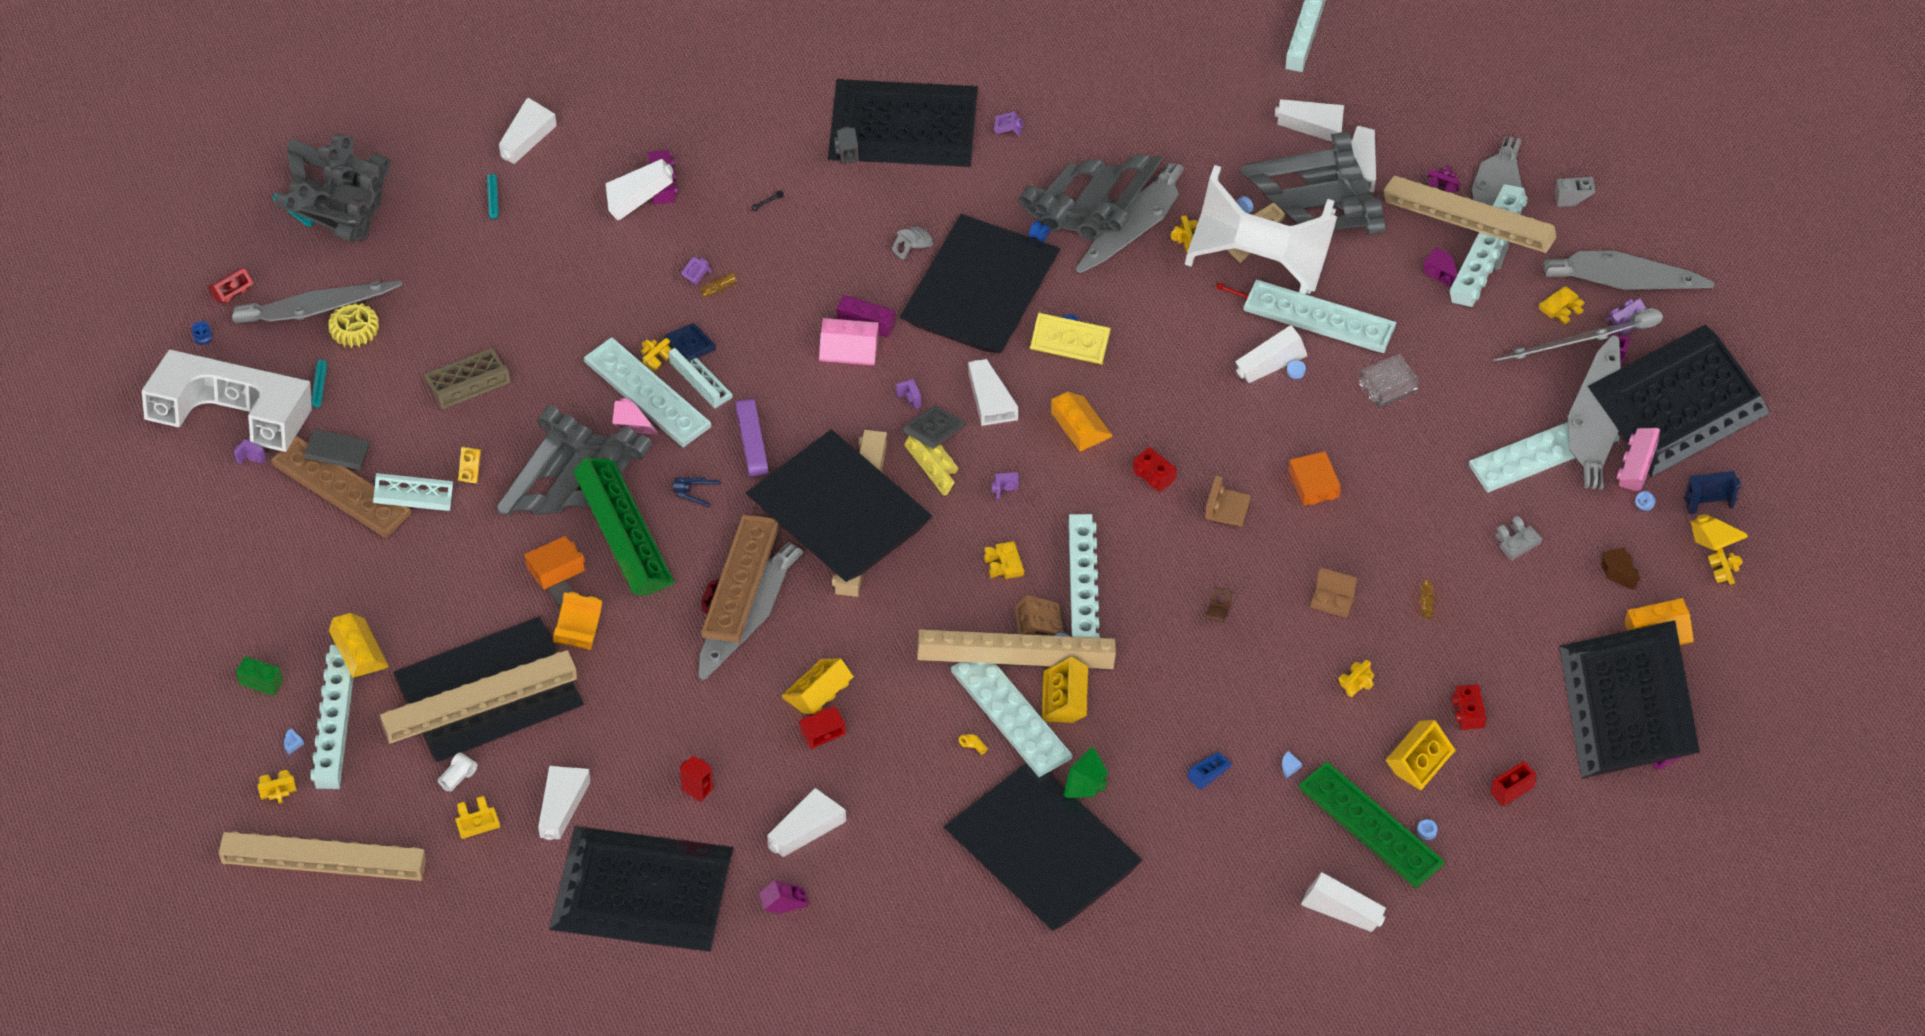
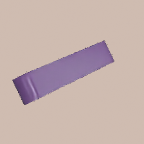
[735,398,768,477]

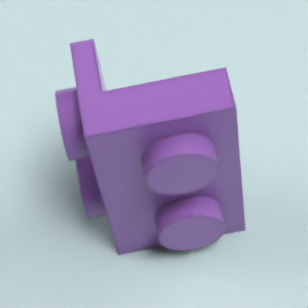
[1605,299,1646,336]

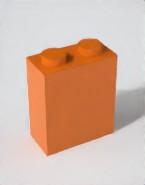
[1288,451,1341,506]
[524,536,585,590]

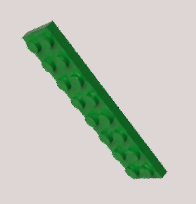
[1299,761,1445,889]

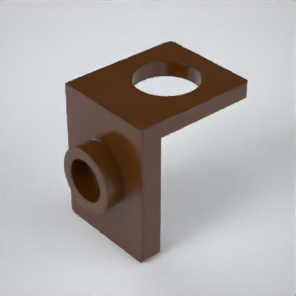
[1205,587,1233,622]

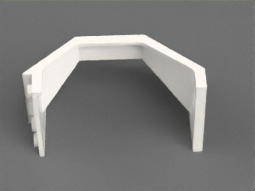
[1185,165,1337,294]

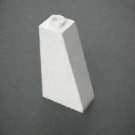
[499,98,556,164]
[1275,99,1344,142]
[1351,126,1376,193]
[606,159,673,221]
[1235,325,1307,383]
[968,359,1018,426]
[538,766,591,840]
[767,788,846,857]
[1301,872,1386,932]

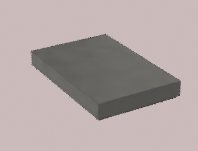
[903,405,965,449]
[304,429,370,470]

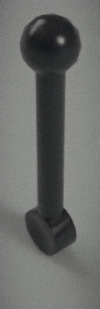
[751,191,783,211]

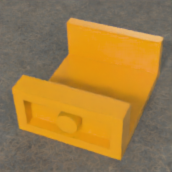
[553,592,602,650]

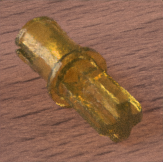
[700,273,737,297]
[1419,581,1435,619]

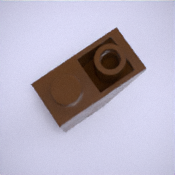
[1600,547,1639,590]

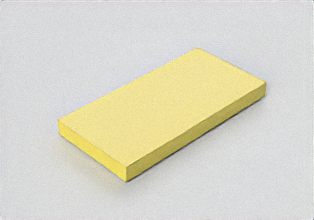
[1030,313,1111,365]

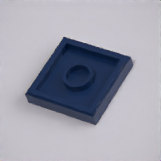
[664,323,716,361]

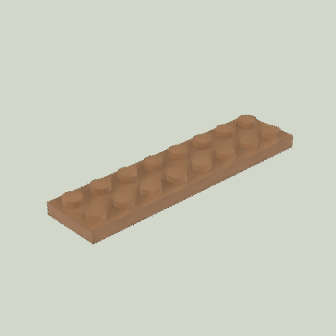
[271,436,411,539]
[701,515,780,643]

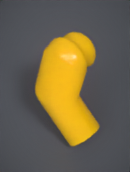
[958,734,988,755]

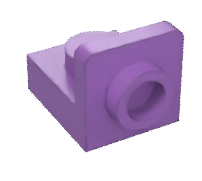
[994,111,1024,136]
[681,256,712,285]
[896,379,921,409]
[234,439,266,464]
[991,472,1018,499]

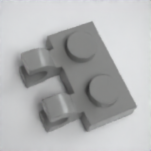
[1495,516,1542,561]

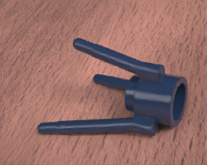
[673,477,721,507]

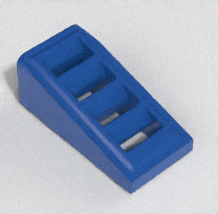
[1188,752,1232,789]

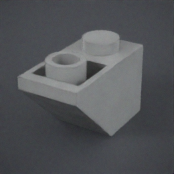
[1554,177,1595,207]

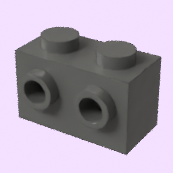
[834,127,859,164]

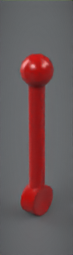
[1216,283,1249,300]

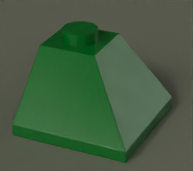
[1064,746,1108,798]

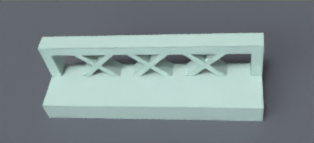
[669,348,733,409]
[373,473,453,511]

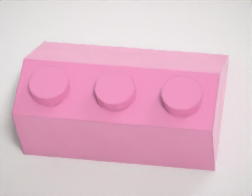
[819,318,879,365]
[612,398,658,435]
[1617,428,1660,492]

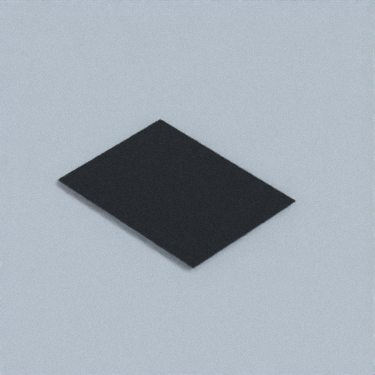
[828,79,978,167]
[900,214,1061,353]
[1587,324,1770,477]
[745,429,932,582]
[394,616,584,762]
[1559,620,1700,778]
[943,763,1142,931]
[549,826,733,952]

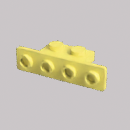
[904,436,958,495]

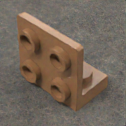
[1205,476,1251,527]
[1310,567,1357,618]
[1015,595,1064,635]

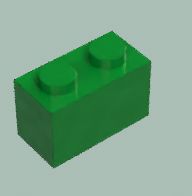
[236,656,283,696]

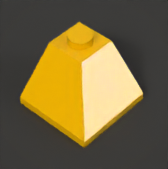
[1690,514,1748,551]

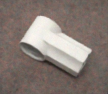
[438,752,478,792]

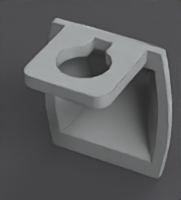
[892,226,934,259]

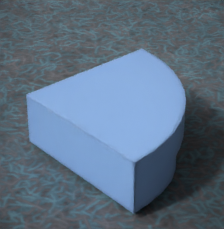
[284,728,304,755]
[1282,751,1302,778]

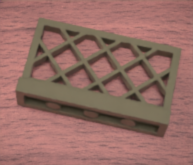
[423,348,511,409]

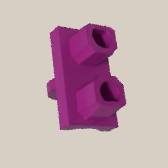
[1427,165,1461,194]

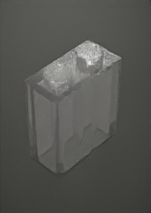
[1359,354,1419,407]

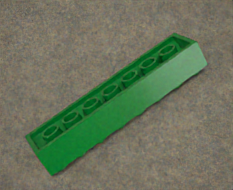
[573,457,675,596]

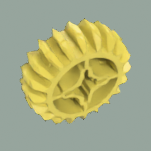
[328,302,379,348]

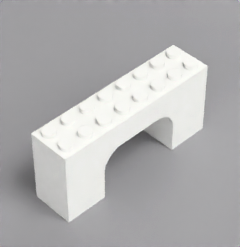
[142,350,312,452]

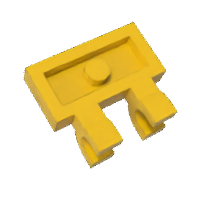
[1539,286,1584,325]
[983,541,1024,579]
[455,796,500,839]

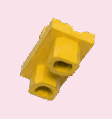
[1171,215,1198,252]
[641,338,672,372]
[458,446,481,483]
[1708,548,1743,585]
[1338,660,1374,697]
[257,770,297,804]

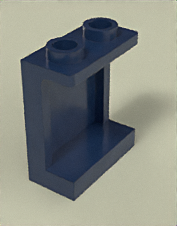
[1684,471,1741,514]

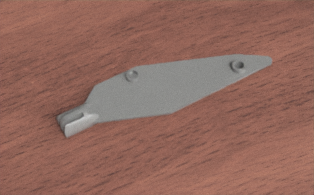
[1472,136,1522,270]
[1076,163,1184,273]
[1543,251,1715,290]
[232,281,403,323]
[1493,308,1663,361]
[1568,336,1621,490]
[698,542,804,680]

